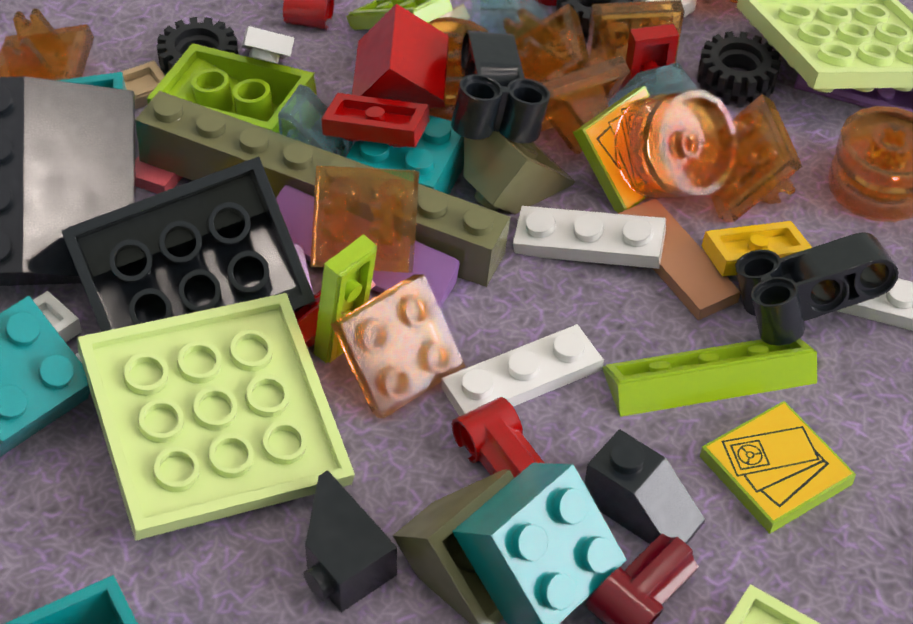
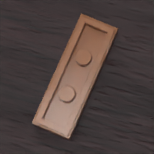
[618,198,741,320]

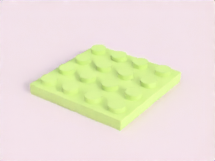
[736,0,913,93]
[78,293,355,541]

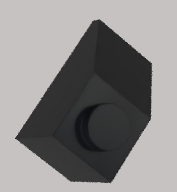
[584,429,705,544]
[304,470,397,613]

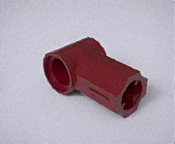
[585,533,699,624]

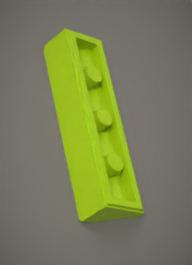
[602,338,817,417]

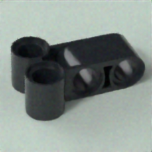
[451,30,550,144]
[735,232,899,346]

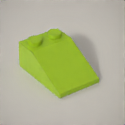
[147,43,320,141]

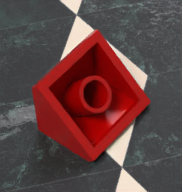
[352,4,450,108]

